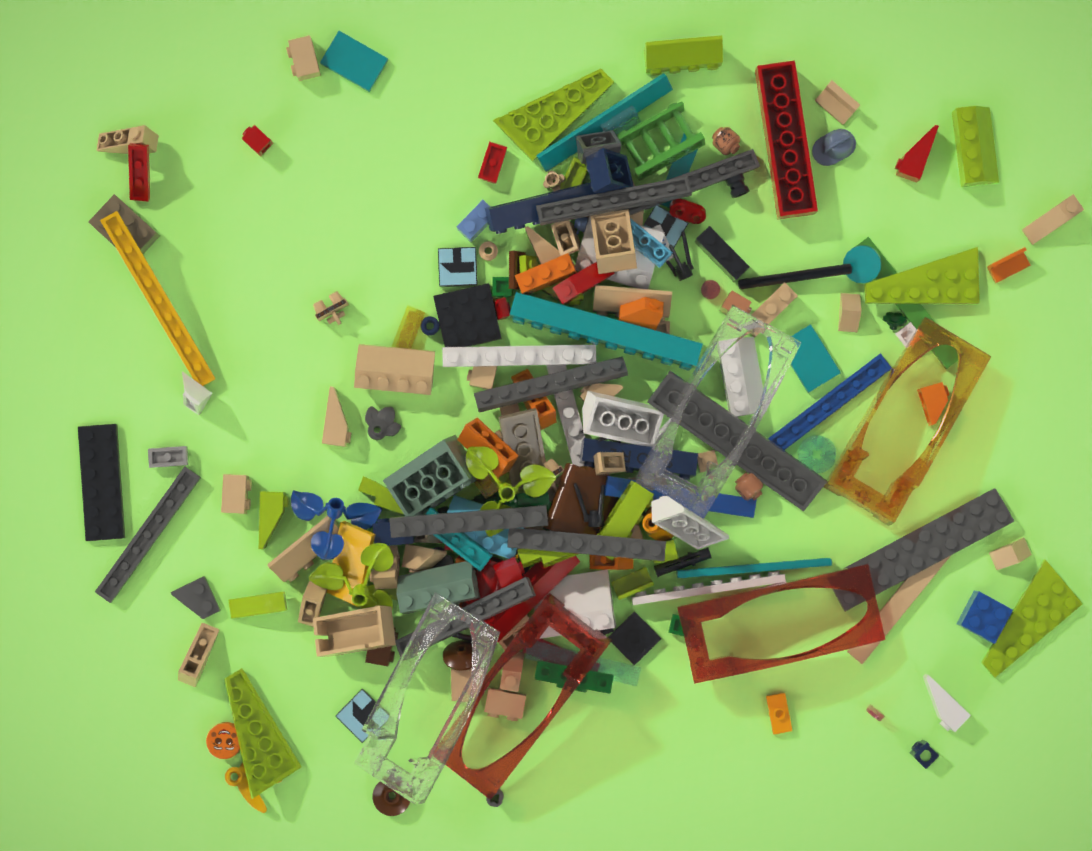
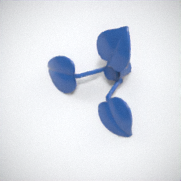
[291,490,382,560]

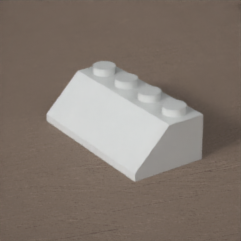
[716,337,767,417]
[582,391,664,447]
[651,496,729,550]

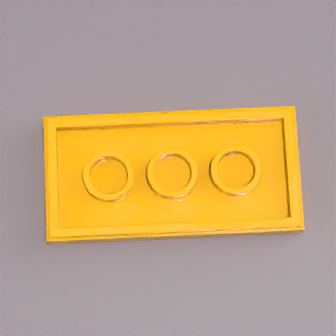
[326,521,375,606]

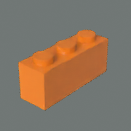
[515,253,577,295]
[457,418,519,478]

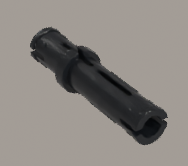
[654,547,712,578]

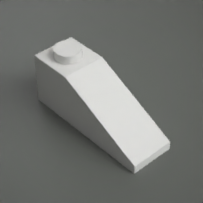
[923,674,971,732]

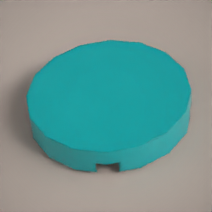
[843,245,882,284]

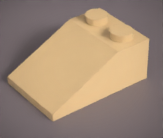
[590,209,637,274]

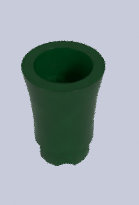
[506,492,550,514]

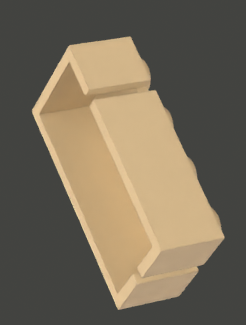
[313,606,396,657]

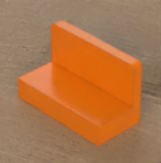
[987,247,1031,284]

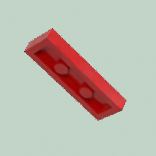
[128,143,150,202]

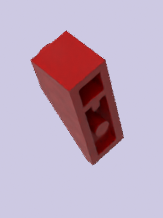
[894,125,939,183]
[553,262,615,304]

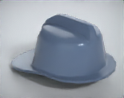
[812,129,856,166]

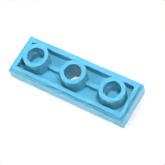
[630,218,673,268]

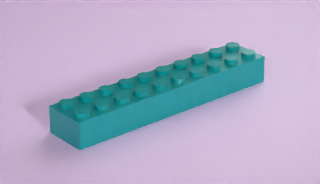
[510,292,703,371]

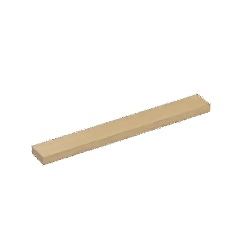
[847,556,950,664]

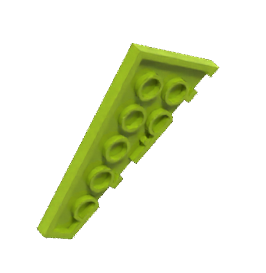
[493,68,614,162]
[865,247,980,304]
[981,559,1083,678]
[224,668,302,799]

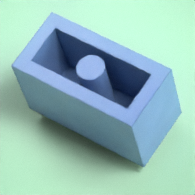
[456,199,491,243]

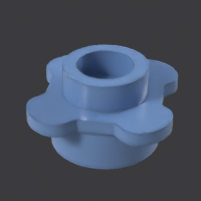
[574,217,588,235]

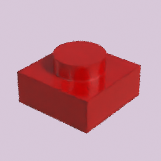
[493,297,511,320]

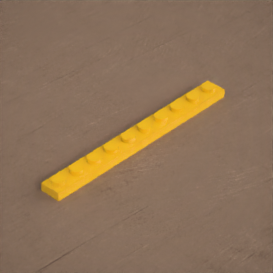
[100,211,216,386]

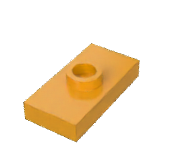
[766,693,792,735]

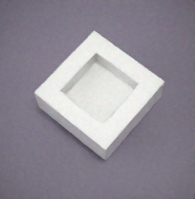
[895,322,922,349]

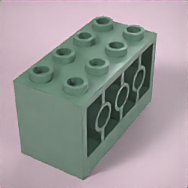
[383,434,477,516]

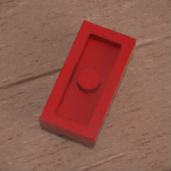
[478,141,508,184]

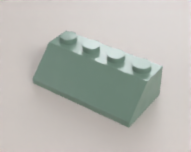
[397,561,480,614]

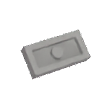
[148,446,189,468]

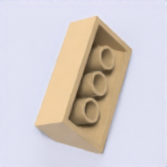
[592,285,673,321]
[354,344,435,395]
[267,515,339,583]

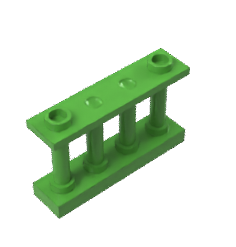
[617,101,705,181]

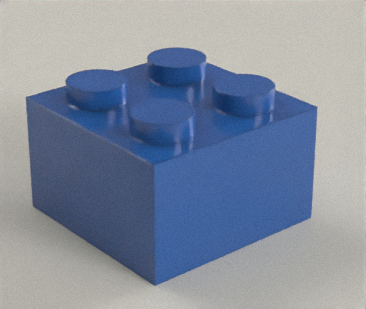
[956,590,1013,644]

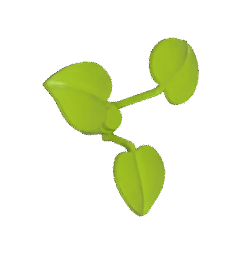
[466,446,556,537]
[309,543,394,609]

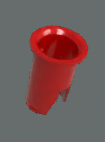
[461,556,504,608]

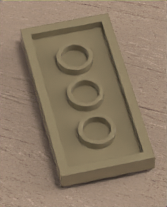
[498,408,546,489]

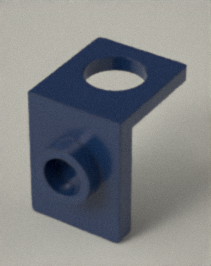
[909,739,939,769]

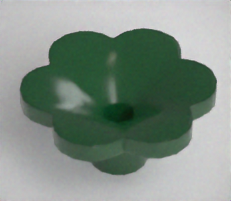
[882,312,907,330]

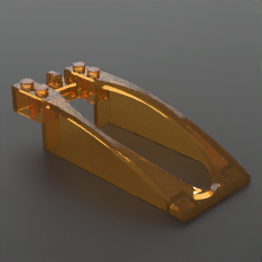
[824,317,992,526]

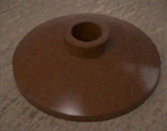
[443,640,481,671]
[372,777,411,816]

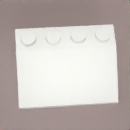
[575,216,665,289]
[534,570,616,639]

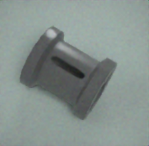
[486,787,504,807]

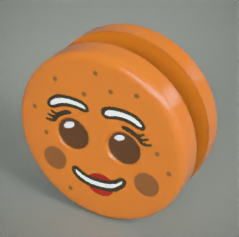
[206,722,240,759]

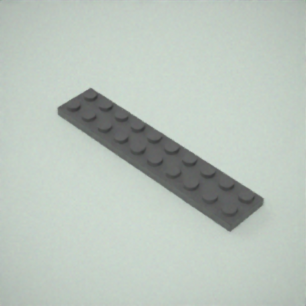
[647,370,827,511]
[826,488,1014,612]

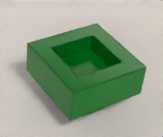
[493,277,512,297]
[668,614,692,637]

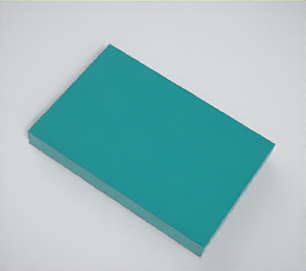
[320,31,388,92]
[778,324,841,393]

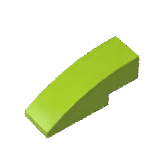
[358,476,404,515]
[517,549,578,568]
[228,591,288,619]

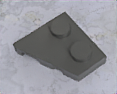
[170,576,221,619]

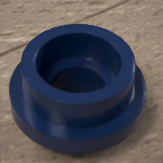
[421,316,440,336]

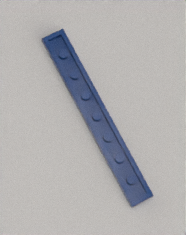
[768,353,892,450]
[605,476,757,518]

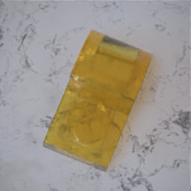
[474,473,499,499]

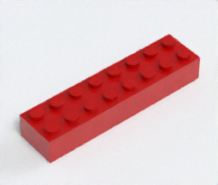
[755,60,818,220]

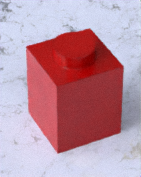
[241,125,274,157]
[493,557,525,588]

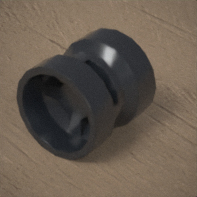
[725,173,750,198]

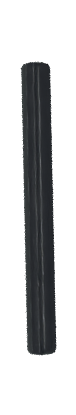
[738,264,852,290]

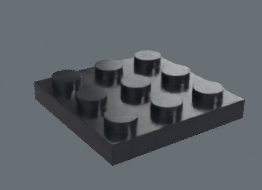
[433,283,502,347]

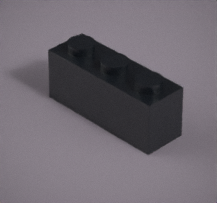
[694,226,750,282]

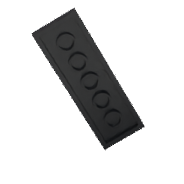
[78,424,125,541]

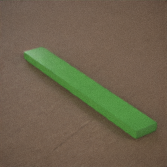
[855,236,962,369]

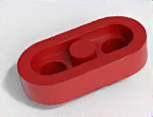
[669,198,706,224]

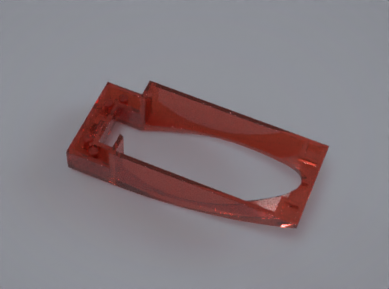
[677,564,886,684]
[429,593,612,800]

